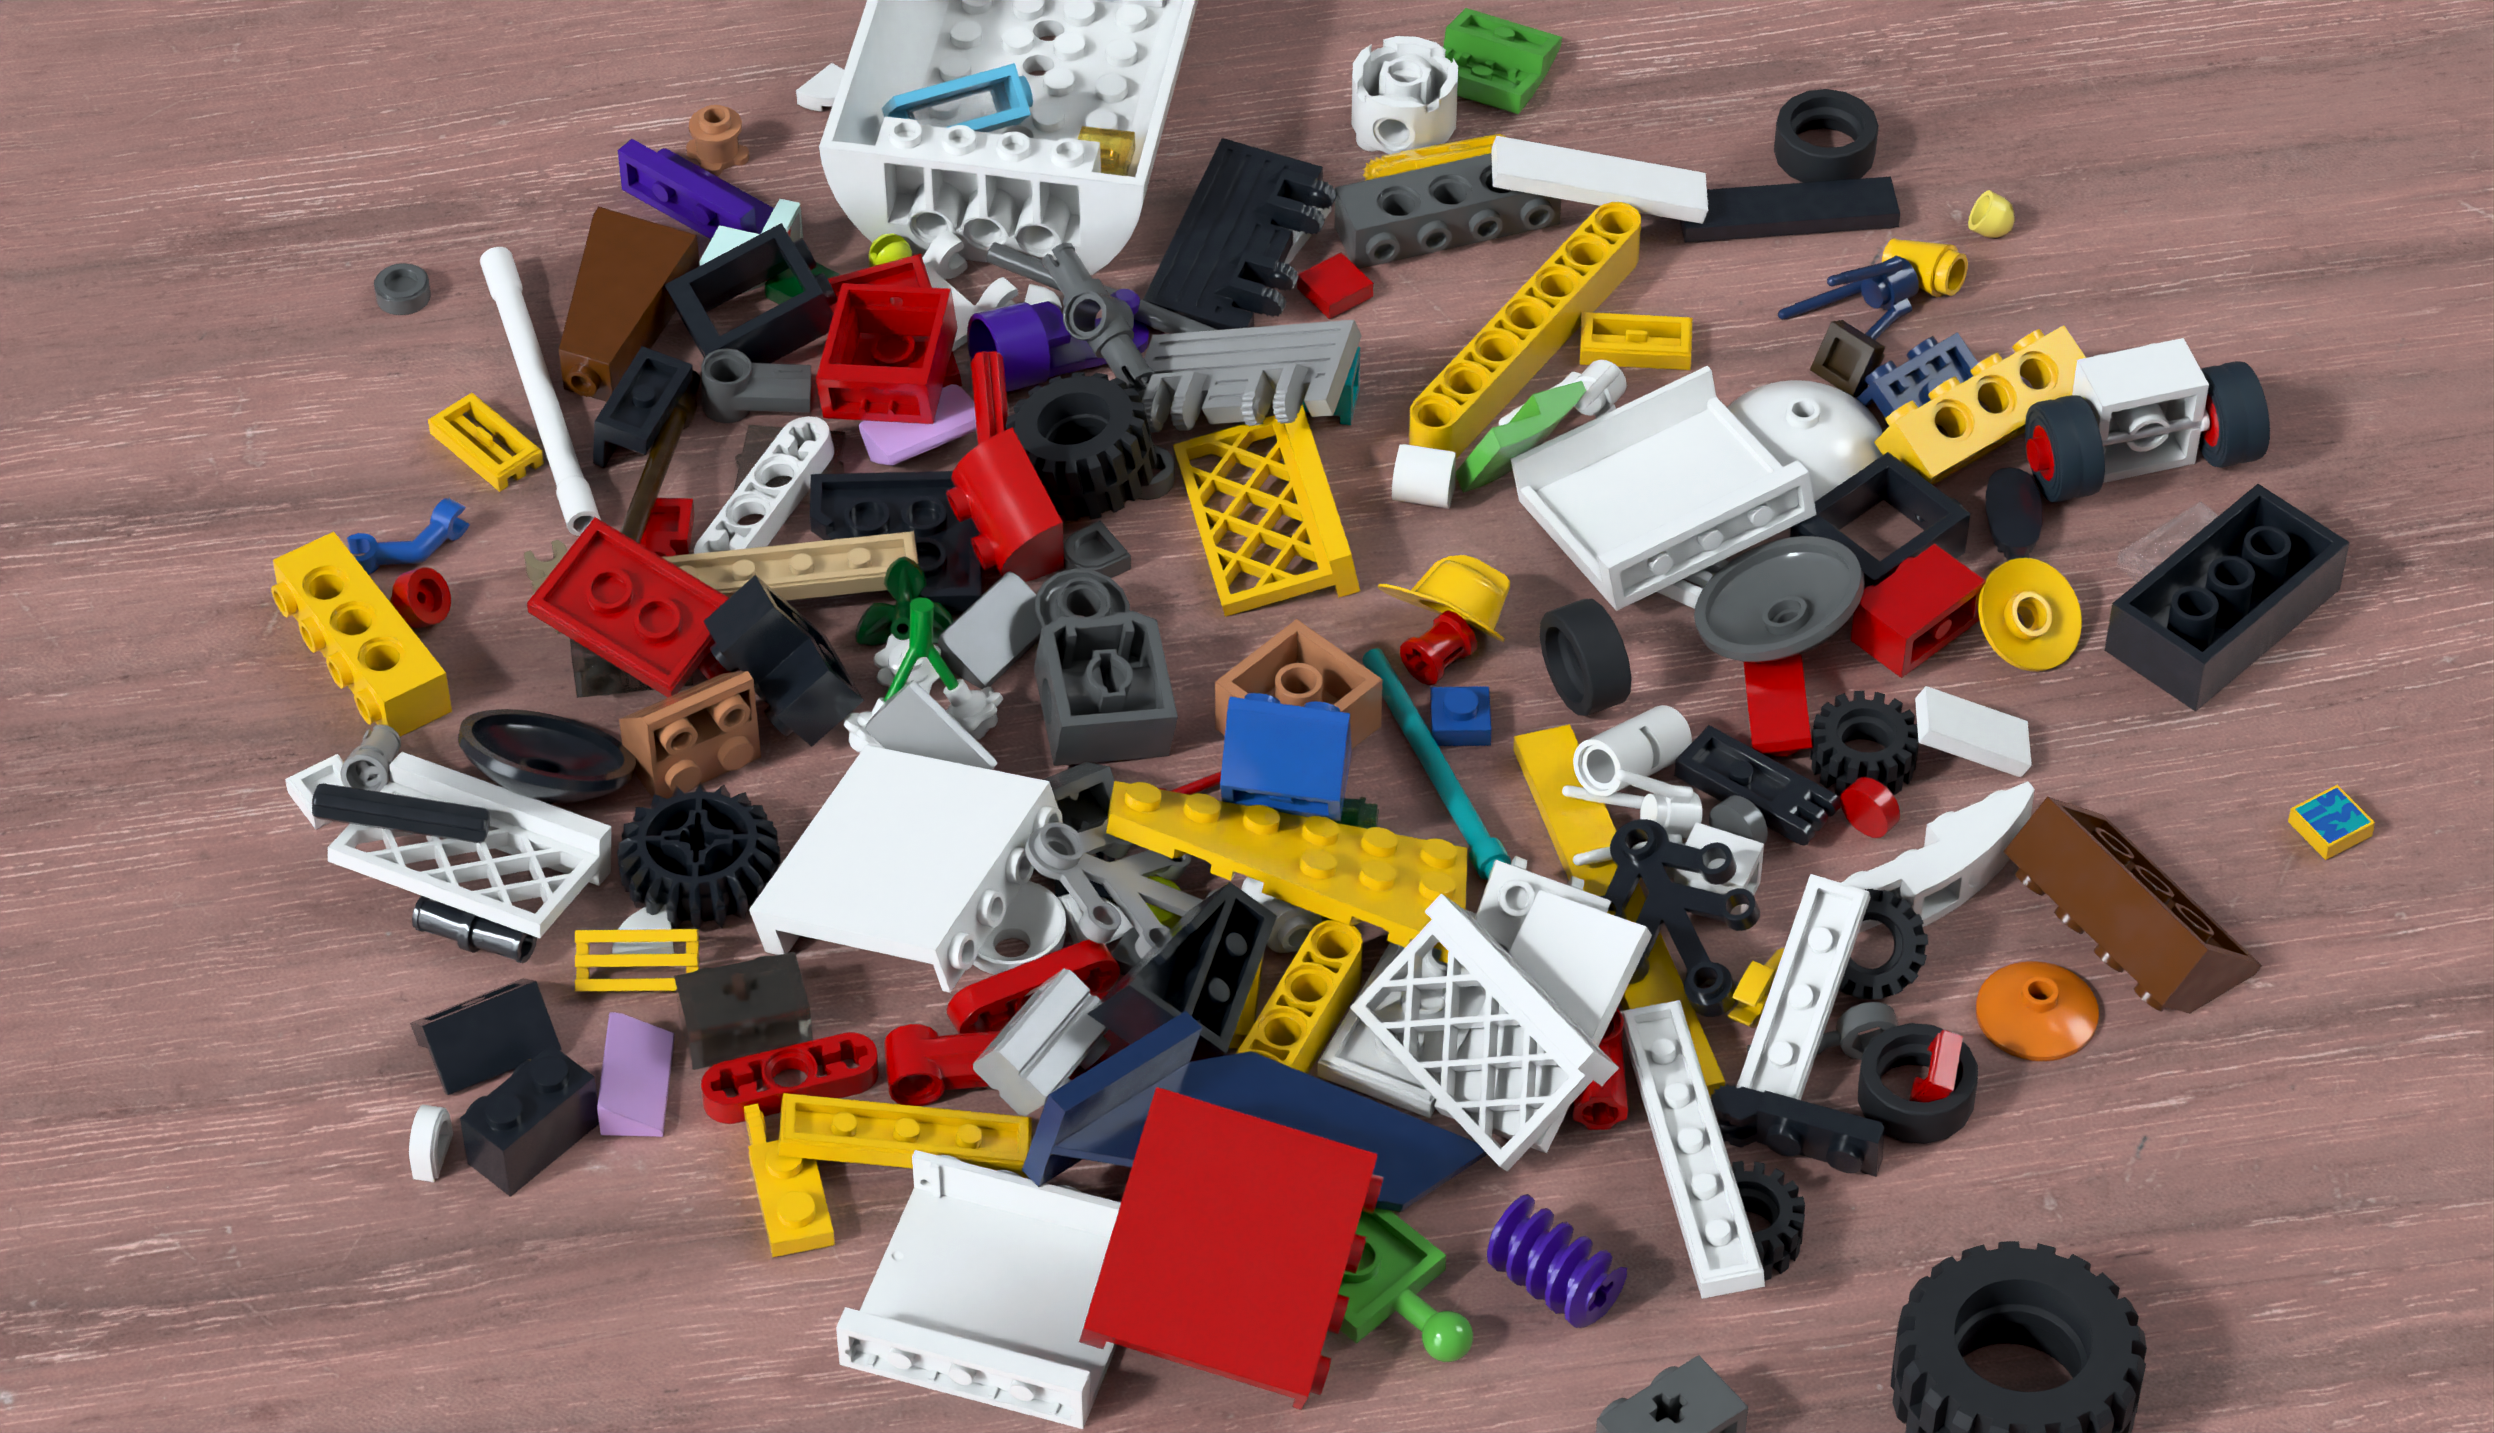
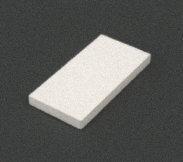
[1434,890,1652,1153]
[1317,910,1486,1118]

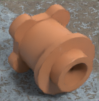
[686,105,750,176]

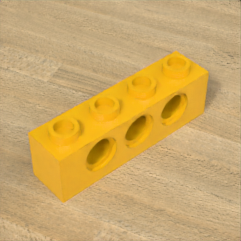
[1874,325,2086,485]
[271,532,452,737]

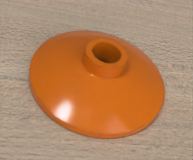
[1976,961,2099,1061]

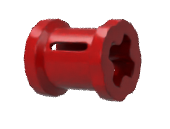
[1400,610,1477,685]

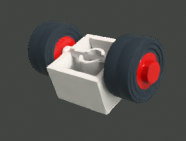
[2025,338,2270,502]

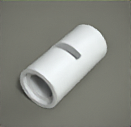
[1573,705,1692,797]

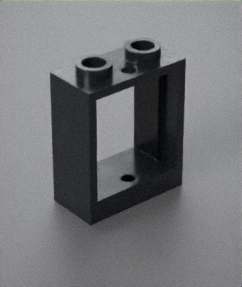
[665,223,838,364]
[1790,452,1971,589]

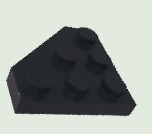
[810,471,982,612]

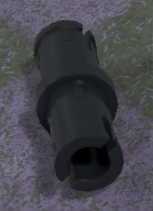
[412,896,537,964]

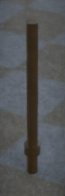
[620,370,701,544]

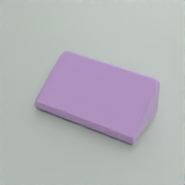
[859,384,977,466]
[597,1012,675,1137]

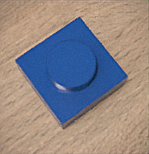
[1430,686,1491,746]

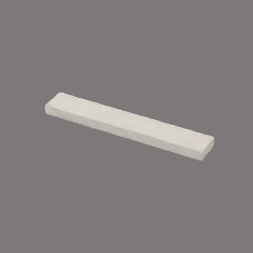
[1621,1000,1765,1299]

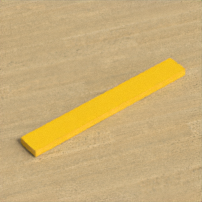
[1513,724,1725,1098]

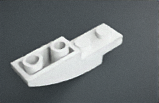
[1841,782,2035,934]

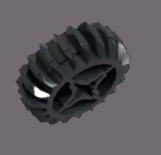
[617,782,781,929]

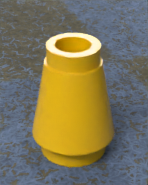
[1882,238,1968,297]

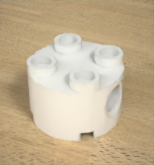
[1352,36,1458,154]

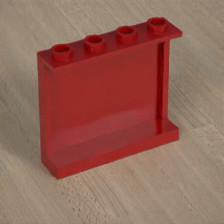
[1079,1087,1384,1410]

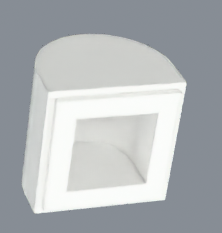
[1392,444,1456,509]

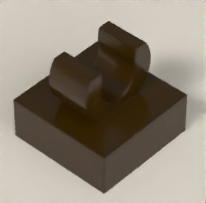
[1810,320,1885,397]

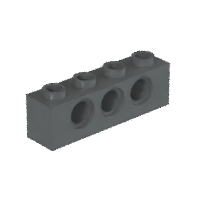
[1334,142,1561,269]

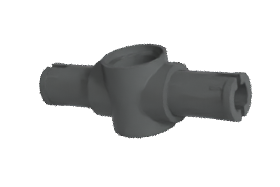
[1042,243,1155,393]

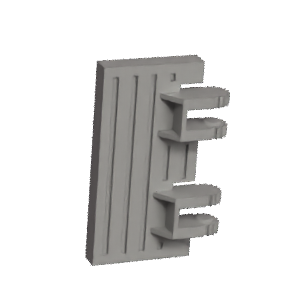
[1138,320,1362,433]

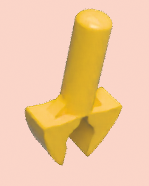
[1728,948,1785,1028]

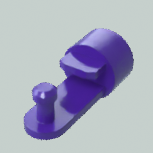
[967,289,1149,392]

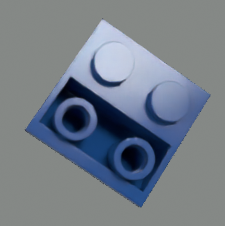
[1220,693,1352,821]

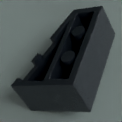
[1088,882,1277,1062]

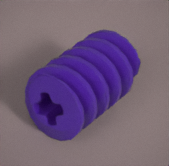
[1487,1194,1627,1328]

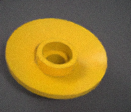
[1978,558,2082,672]

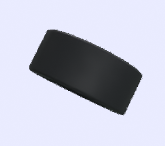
[1774,89,1879,183]
[1539,599,1632,716]
[1858,1023,1978,1144]

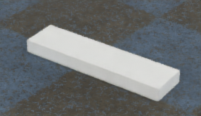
[1491,136,1708,224]
[1737,874,1871,1100]

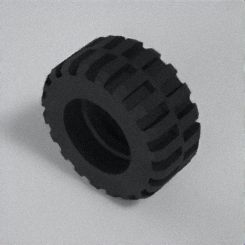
[1890,1241,2147,1433]

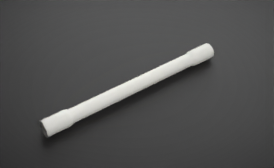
[480,247,601,536]

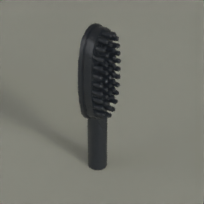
[1985,467,2042,561]

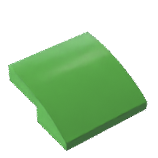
[1443,8,1562,114]
[1455,381,1586,493]

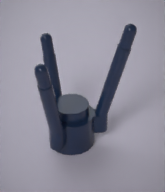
[1778,256,1919,340]

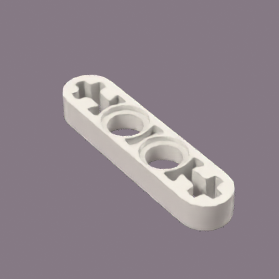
[694,416,834,554]

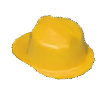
[1378,555,1510,642]

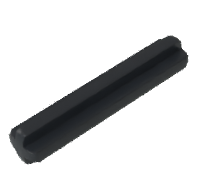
[312,783,490,843]

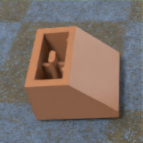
[619,671,761,799]

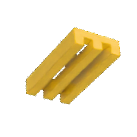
[1580,312,1693,370]
[428,392,544,492]
[575,929,699,992]

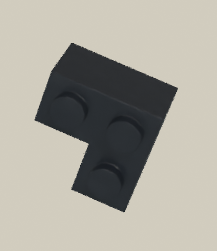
[703,575,864,747]

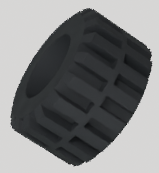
[1006,372,1157,521]

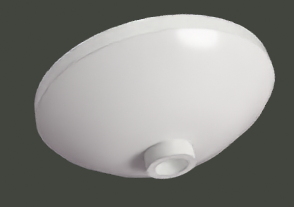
[1728,380,1883,502]

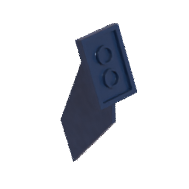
[1022,1011,1487,1212]

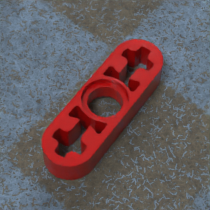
[947,939,1120,1034]
[701,1032,879,1124]

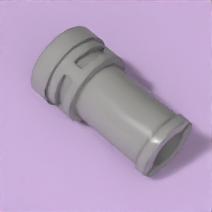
[340,724,401,792]

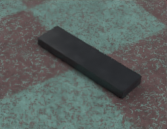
[1680,176,1900,243]

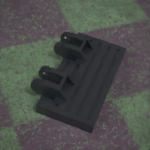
[1143,138,1337,330]

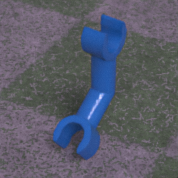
[347,497,470,575]

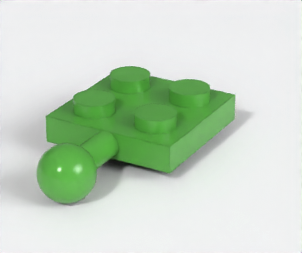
[1338,1208,1473,1362]

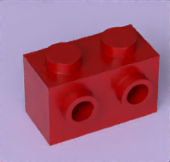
[1851,543,1986,678]

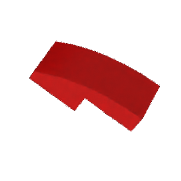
[1743,654,1812,757]

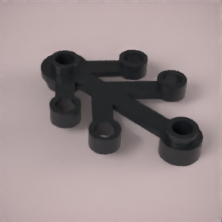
[1599,819,1760,1017]

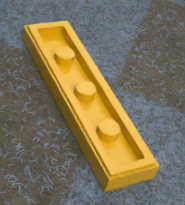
[778,1093,1032,1179]

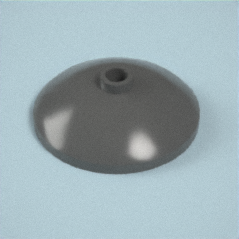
[1694,536,1865,663]

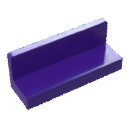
[617,139,774,240]

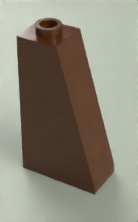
[559,206,700,402]

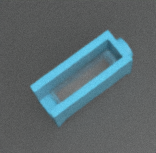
[881,63,1033,132]

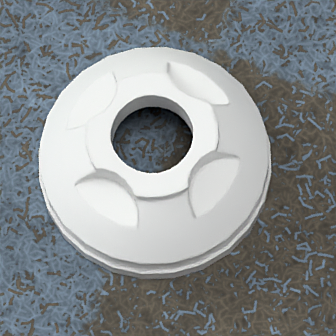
[973,881,1067,975]

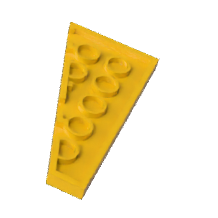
[1106,781,1467,964]

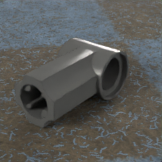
[701,348,811,423]

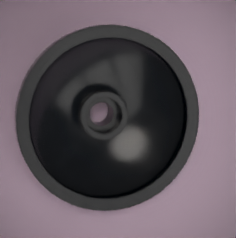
[458,709,636,805]

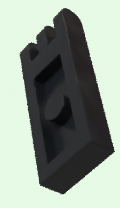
[1674,725,1842,846]

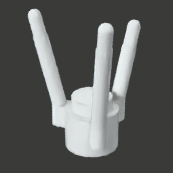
[1499,360,1627,426]
[1562,769,1702,866]

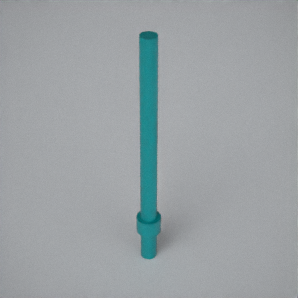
[1362,648,1511,880]

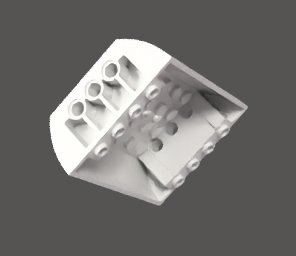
[819,0,1198,275]

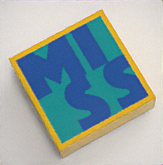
[2288,785,2375,860]

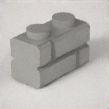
[972,968,1111,1116]

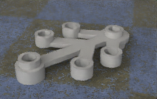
[1025,818,1220,959]

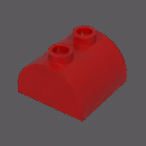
[946,427,1064,582]

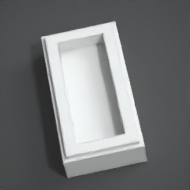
[1915,686,2032,777]

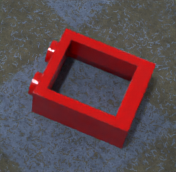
[816,283,958,424]

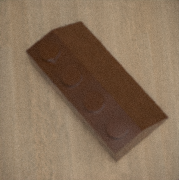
[2003,796,2262,1014]

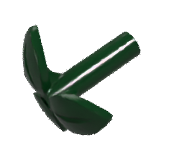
[855,556,954,646]

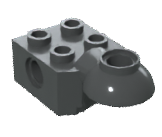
[1034,569,1178,766]

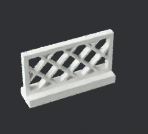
[328,752,611,938]
[1350,894,1619,1171]

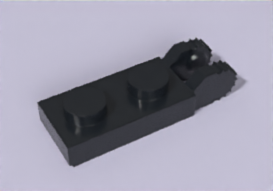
[1711,1084,1885,1177]

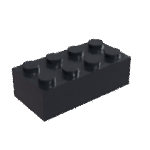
[2104,484,2350,712]

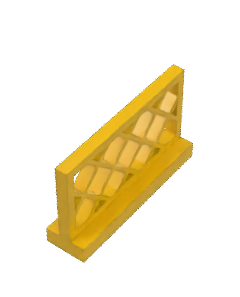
[1173,405,1360,617]

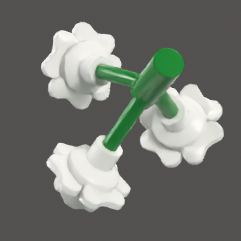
[844,598,1003,753]

